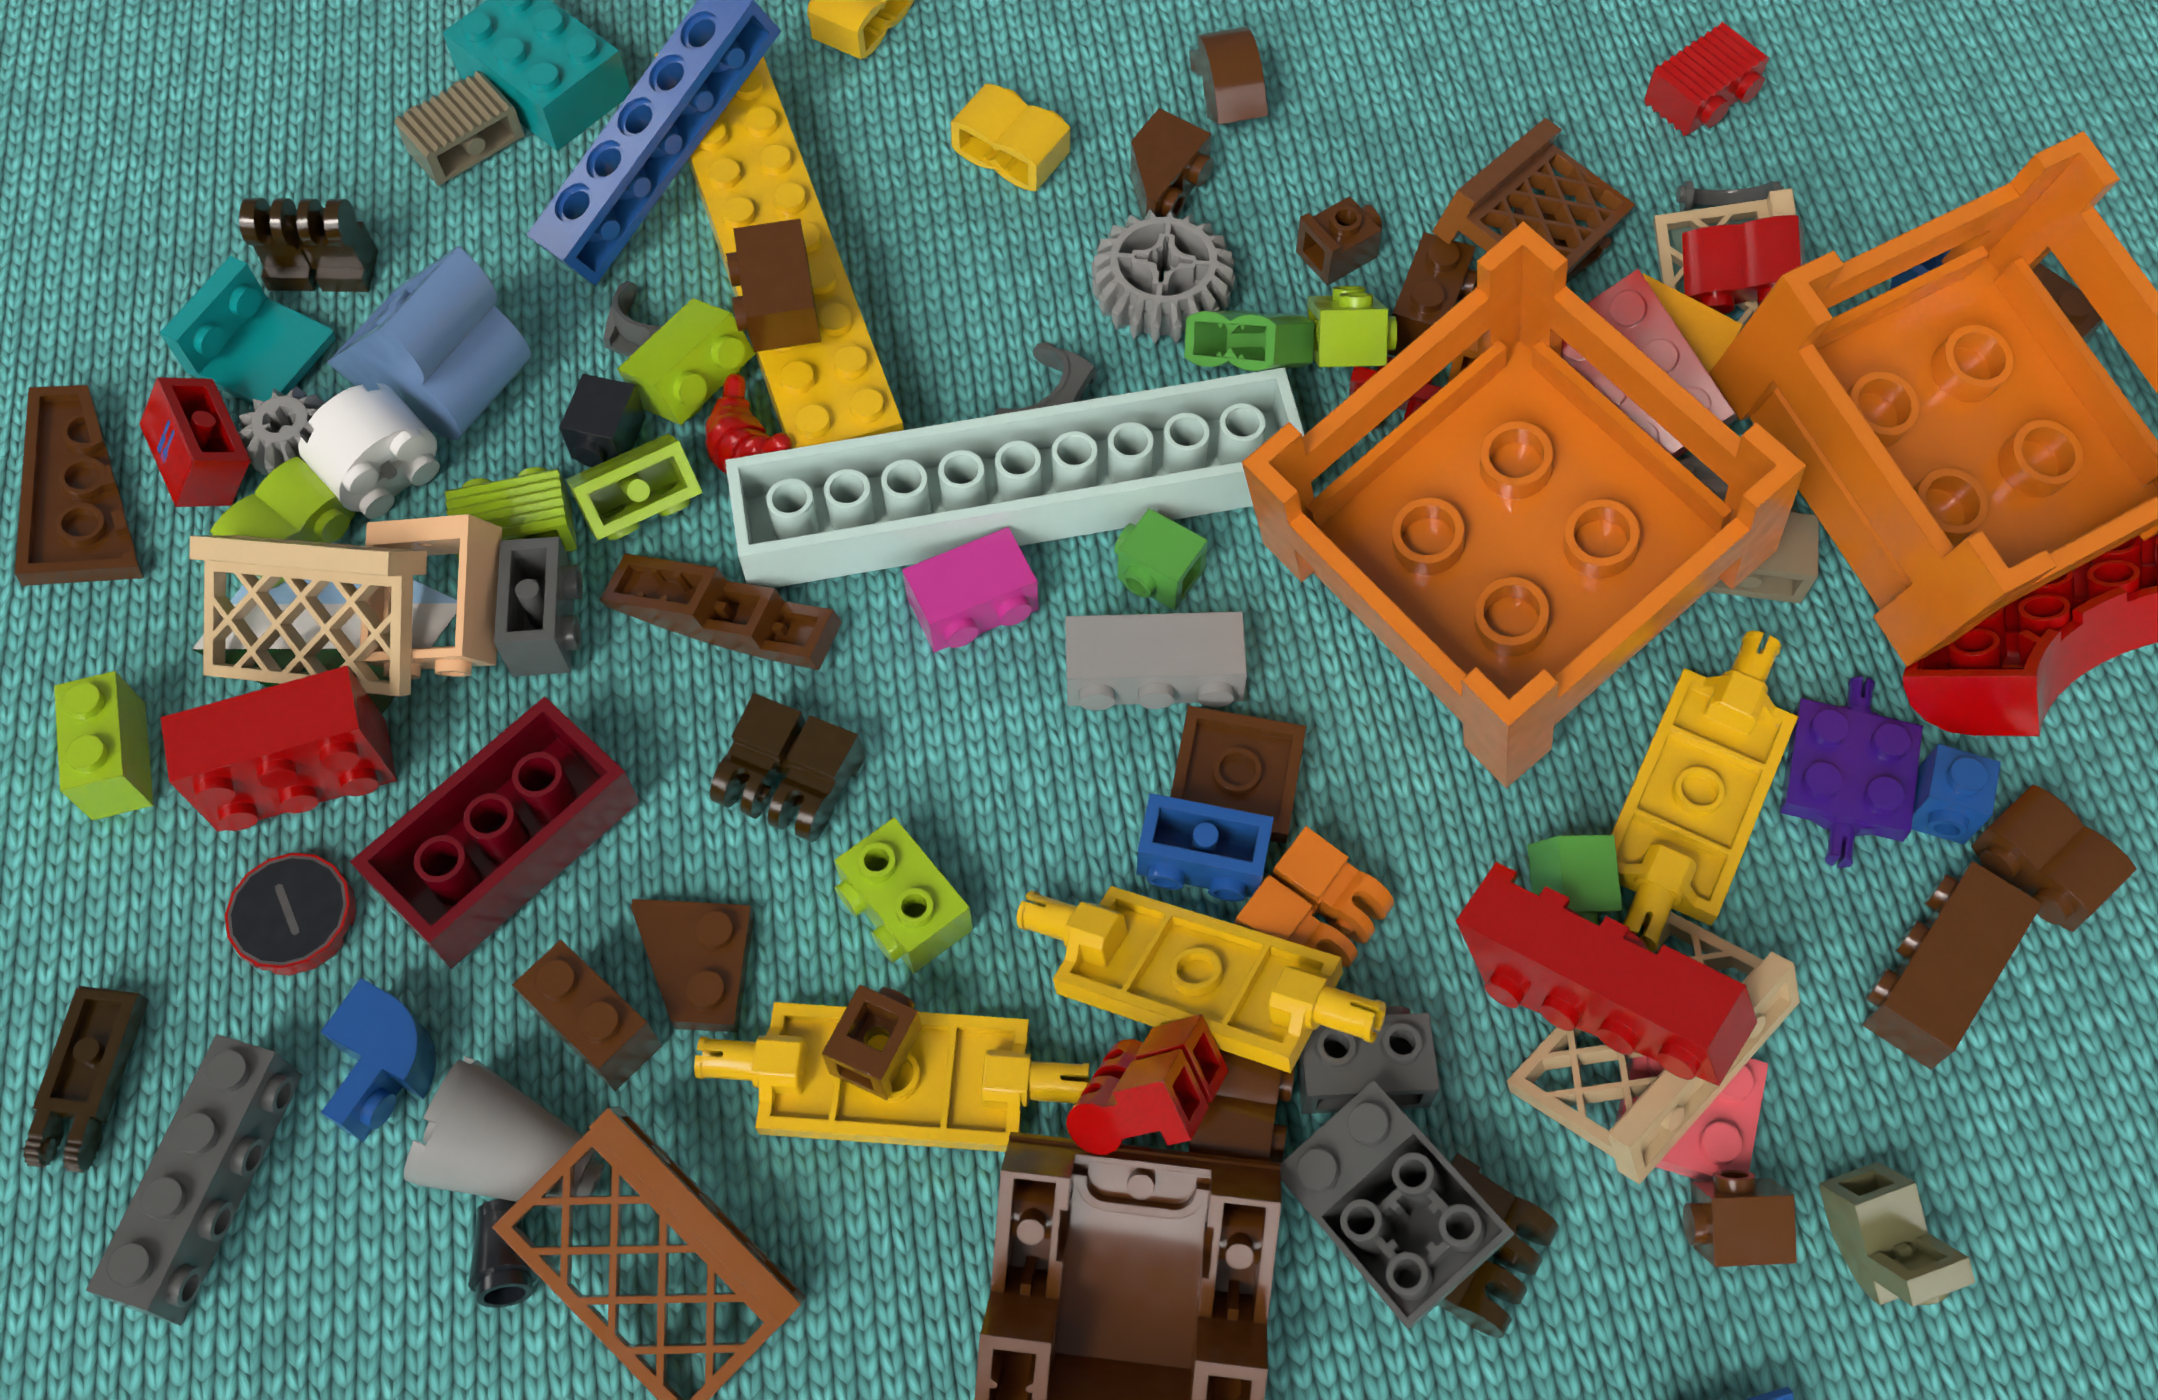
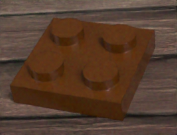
[1170,705,1306,844]

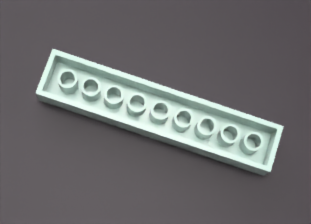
[725,367,1304,588]

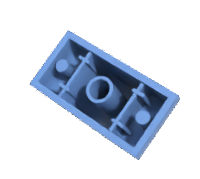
[327,245,531,440]

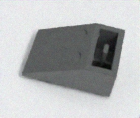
[1280,1080,1514,1330]

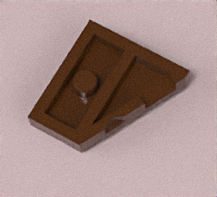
[631,899,755,1032]

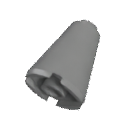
[404,1056,605,1209]

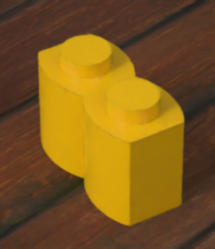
[807,0,914,59]
[951,84,1071,191]

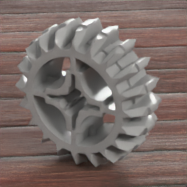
[1092,209,1235,344]

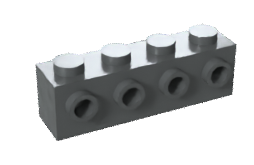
[85,1034,303,1326]

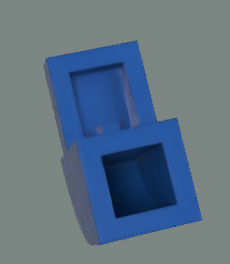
[320,978,436,1142]

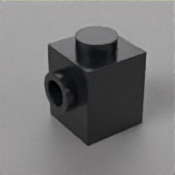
[559,374,646,467]

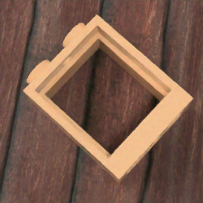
[360,514,502,679]

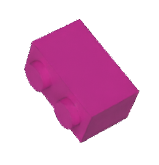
[902,527,1039,653]

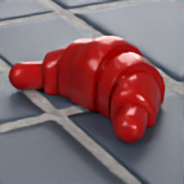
[705,373,792,474]

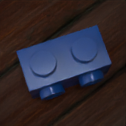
[1136,793,1274,902]

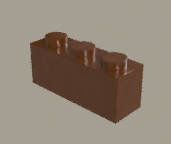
[1862,861,2042,1070]

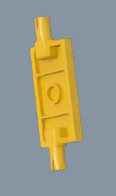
[1610,630,1798,952]
[1016,886,1386,1073]
[694,1002,1090,1152]

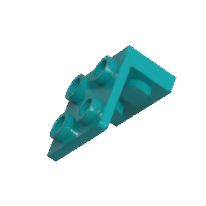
[159,255,336,406]

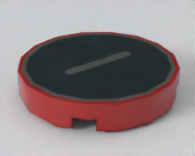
[225,853,357,976]

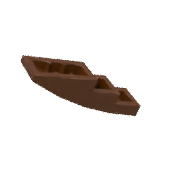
[600,553,842,670]

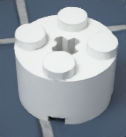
[298,383,440,519]

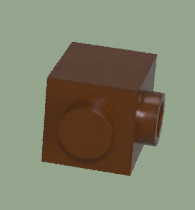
[1683,1170,1797,1267]

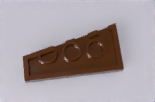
[15,385,144,586]

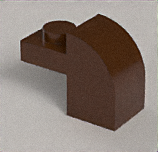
[1189,26,1268,125]

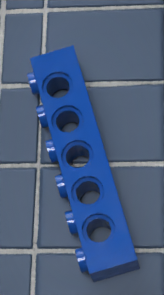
[526,0,781,286]

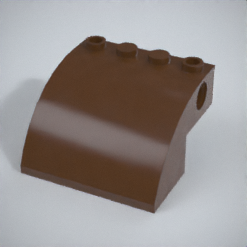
[974,1132,1281,1400]

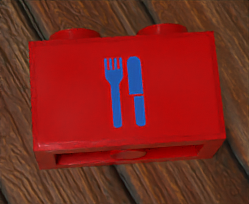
[139,377,251,507]

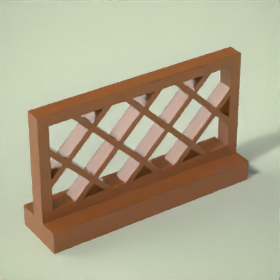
[1432,117,1636,275]
[492,1106,807,1400]

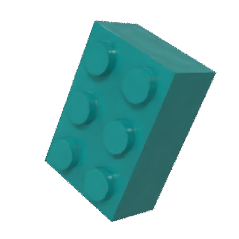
[442,0,631,151]

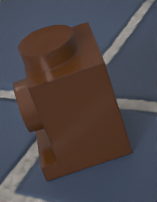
[1296,196,1382,286]
[822,984,922,1100]

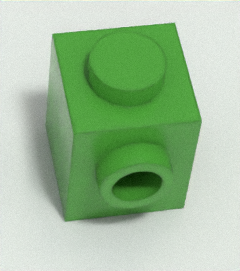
[1114,508,1208,611]
[1527,835,1622,926]

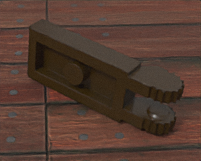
[23,986,149,1173]

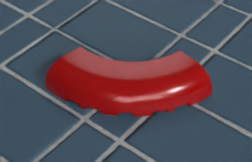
[1902,534,2158,736]

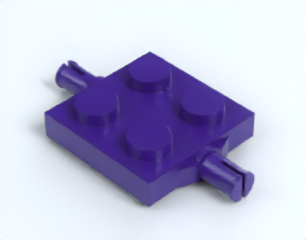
[1779,676,1923,868]

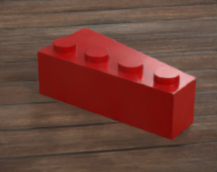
[1455,862,1758,1086]

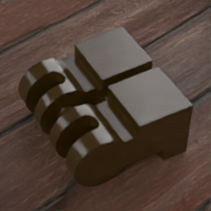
[239,198,378,292]
[710,693,866,842]
[1435,1153,1559,1338]

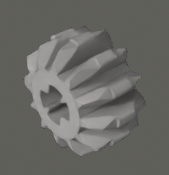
[238,386,325,475]

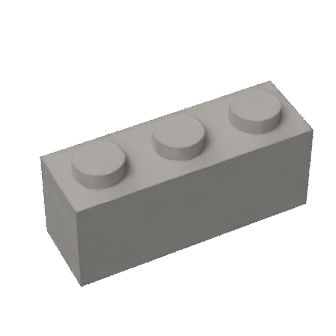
[1065,612,1247,711]

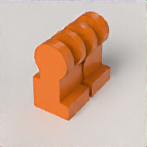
[1234,826,1395,982]

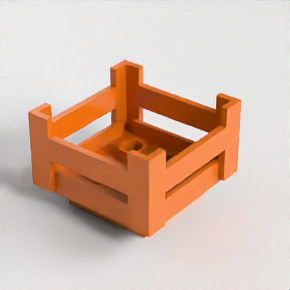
[1709,131,2158,667]
[1242,221,1806,789]

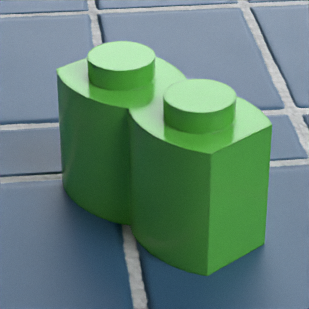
[1184,310,1315,371]

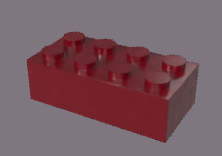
[350,696,640,969]

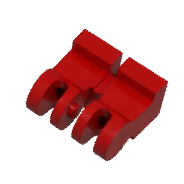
[1066,1014,1229,1155]

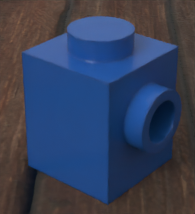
[1911,744,2001,845]

